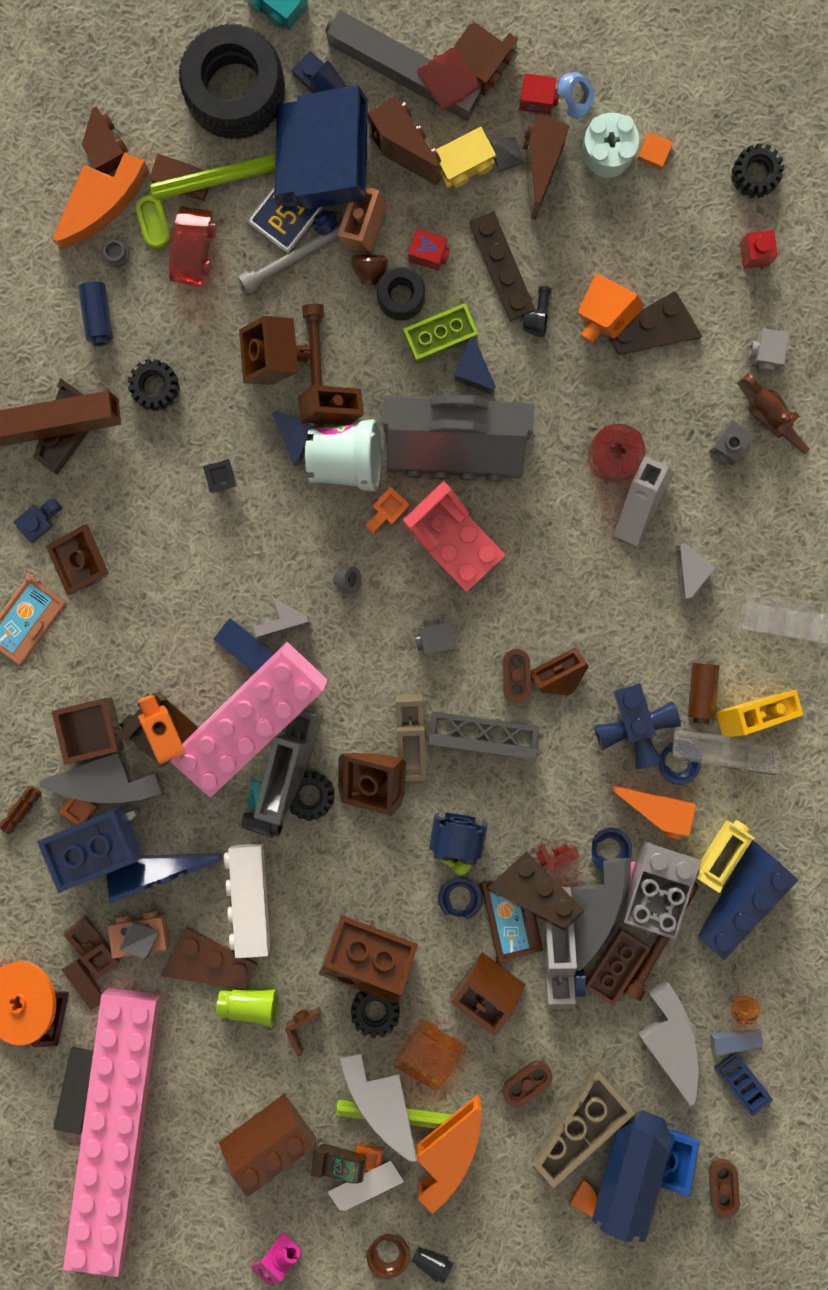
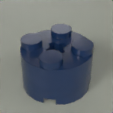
[429,813,488,865]

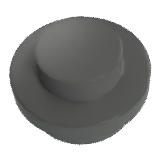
[102,239,129,267]

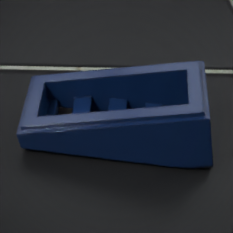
[714,1052,773,1116]

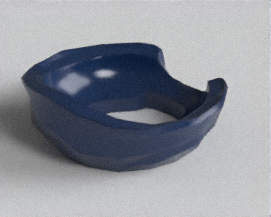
[659,740,702,785]
[591,827,632,871]
[438,877,483,919]

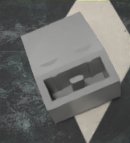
[623,840,701,940]

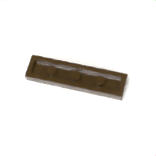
[469,211,535,322]

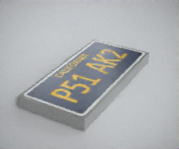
[246,186,328,254]

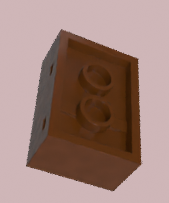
[318,915,418,1003]

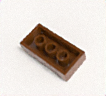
[585,927,651,1006]

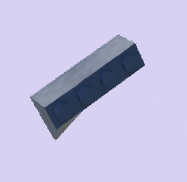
[698,840,798,960]

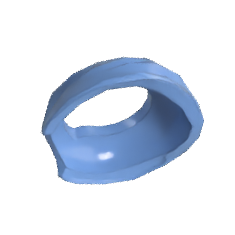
[558,72,594,119]

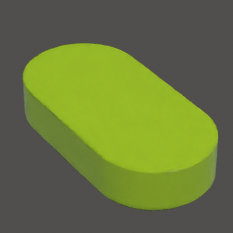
[136,195,171,250]

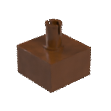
[239,316,310,385]

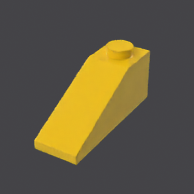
[716,689,804,738]

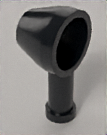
[523,286,552,338]

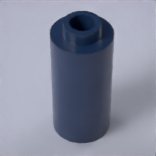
[78,281,113,346]

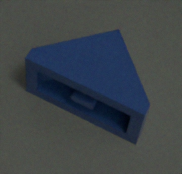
[454,337,496,394]
[272,411,313,466]

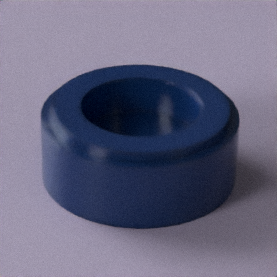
[574,969,586,997]

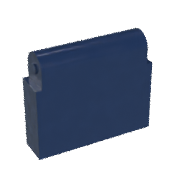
[274,85,368,209]

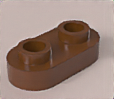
[503,649,531,703]
[503,1060,552,1107]
[709,1159,740,1217]

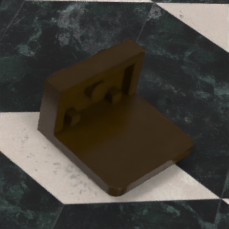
[117,692,198,767]

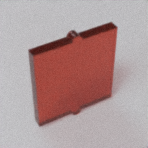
[417,46,480,111]

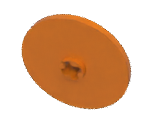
[0,961,56,1045]

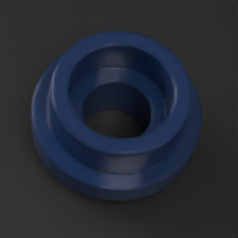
[312,210,338,235]

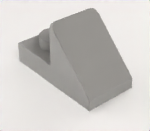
[253,598,310,638]

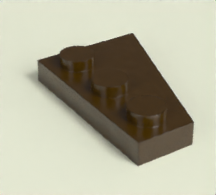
[606,290,703,356]
[33,378,89,475]

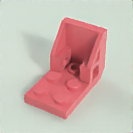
[403,481,506,592]

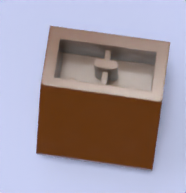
[450,952,526,1036]

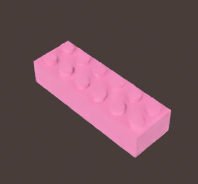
[170,642,327,798]

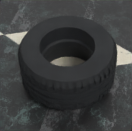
[179,24,285,139]

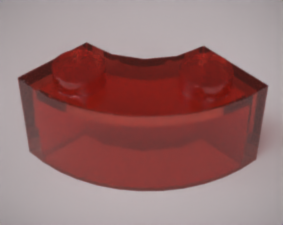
[169,206,217,286]

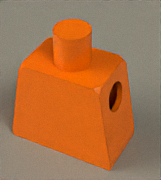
[578,273,644,344]
[138,695,185,764]

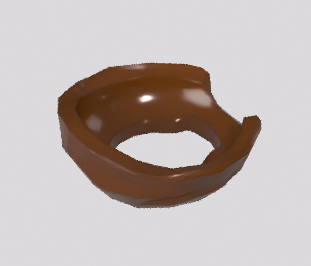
[366,1233,410,1279]

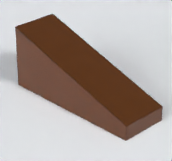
[61,957,102,1010]

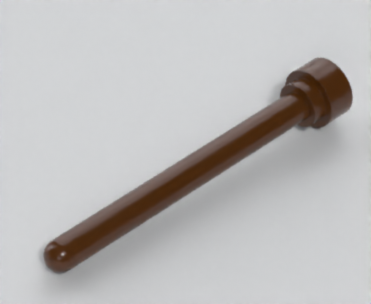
[302,304,324,428]
[624,882,698,1001]

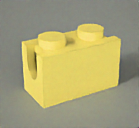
[436,127,496,189]

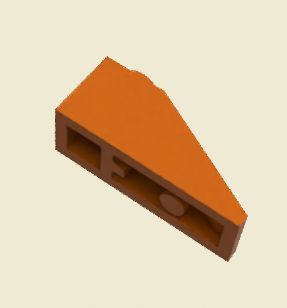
[611,785,696,839]

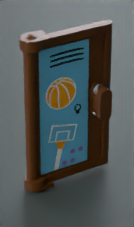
[479,880,543,963]

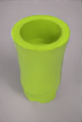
[216,989,278,1028]

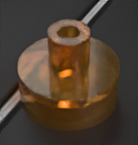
[731,996,760,1025]

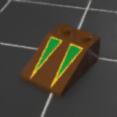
[522,114,570,220]

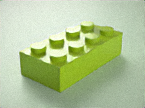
[403,303,478,364]

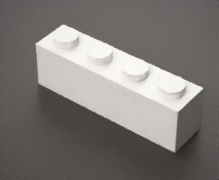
[224,843,271,958]

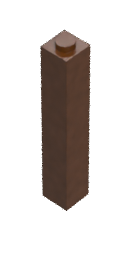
[0,390,121,447]

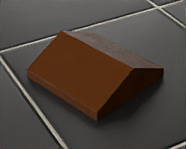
[46,524,109,595]

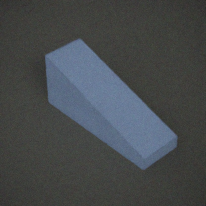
[710,1029,763,1056]

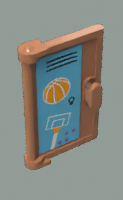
[0,573,67,665]

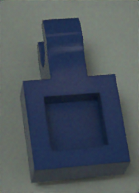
[13,498,63,543]

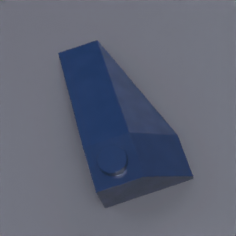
[106,853,223,904]

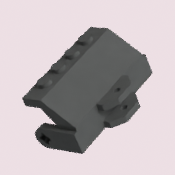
[383,394,535,482]

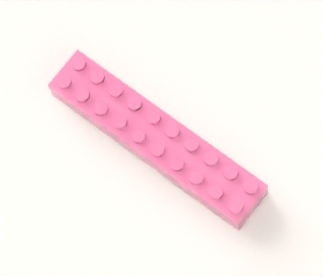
[63,987,162,1277]

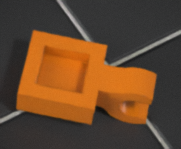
[365,487,410,535]

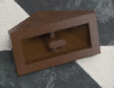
[531,647,589,696]

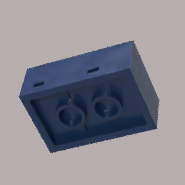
[37,806,143,893]

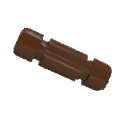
[0,785,41,834]

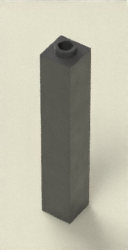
[325,10,482,121]

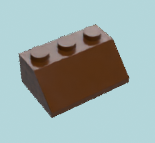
[219,1093,316,1197]

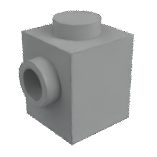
[749,328,789,373]

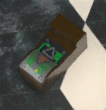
[311,1144,366,1184]

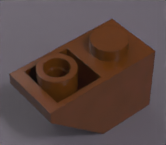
[82,106,128,174]

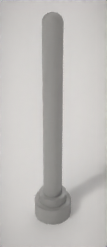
[238,223,341,295]

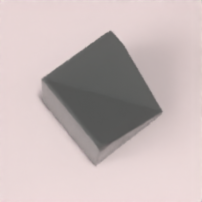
[119,920,159,960]

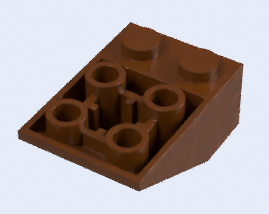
[367,95,441,185]

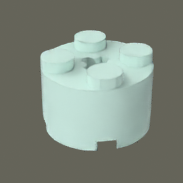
[581,113,639,178]

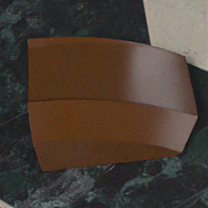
[338,753,407,816]

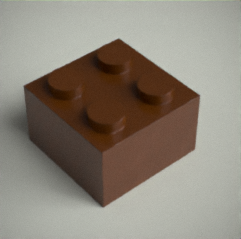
[51,697,125,765]

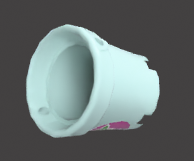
[305,419,381,492]

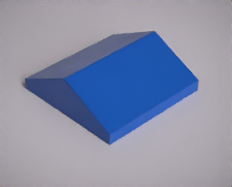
[661,1129,700,1197]

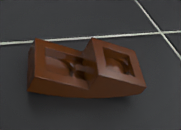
[149,154,209,201]
[64,916,119,979]

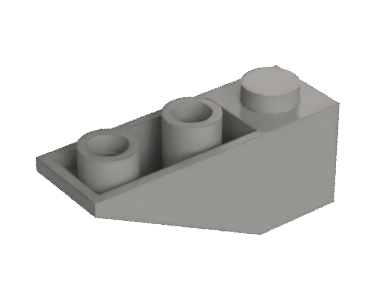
[613,456,674,547]

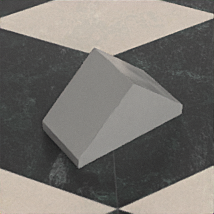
[675,544,715,600]

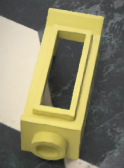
[696,820,755,893]

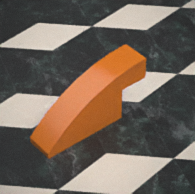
[52,152,149,249]
[416,1095,482,1214]

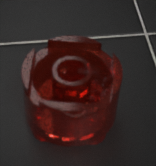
[587,423,646,482]

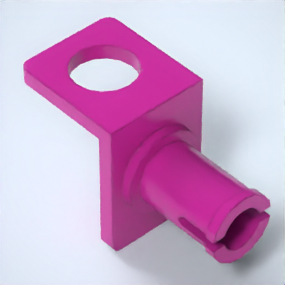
[251,1233,302,1285]

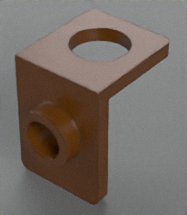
[285,1007,321,1057]

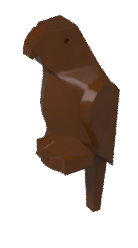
[737,373,810,454]

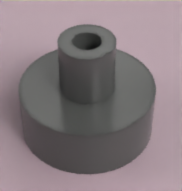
[333,567,361,594]

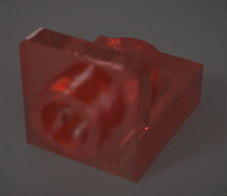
[535,842,580,871]

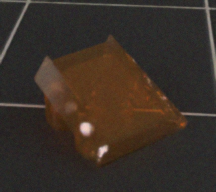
[393,1020,468,1092]

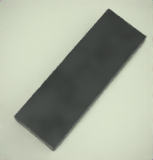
[53,1047,93,1135]

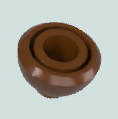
[351,254,388,285]

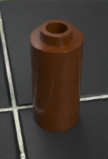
[688,663,720,724]

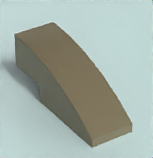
[396,693,427,782]

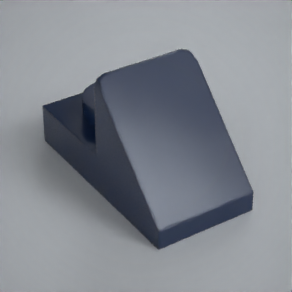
[292,51,347,93]

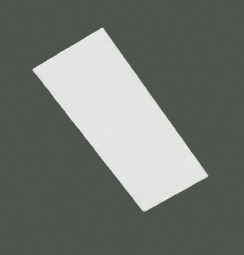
[328,1161,404,1211]

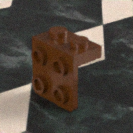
[443,22,518,97]

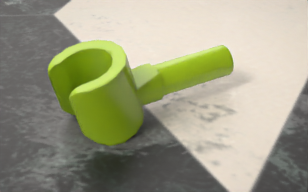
[433,857,472,875]

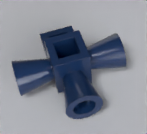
[594,683,681,769]

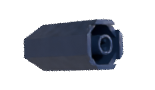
[592,1111,675,1242]

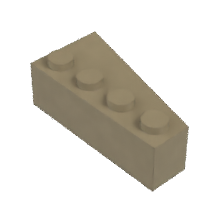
[534,1065,636,1189]

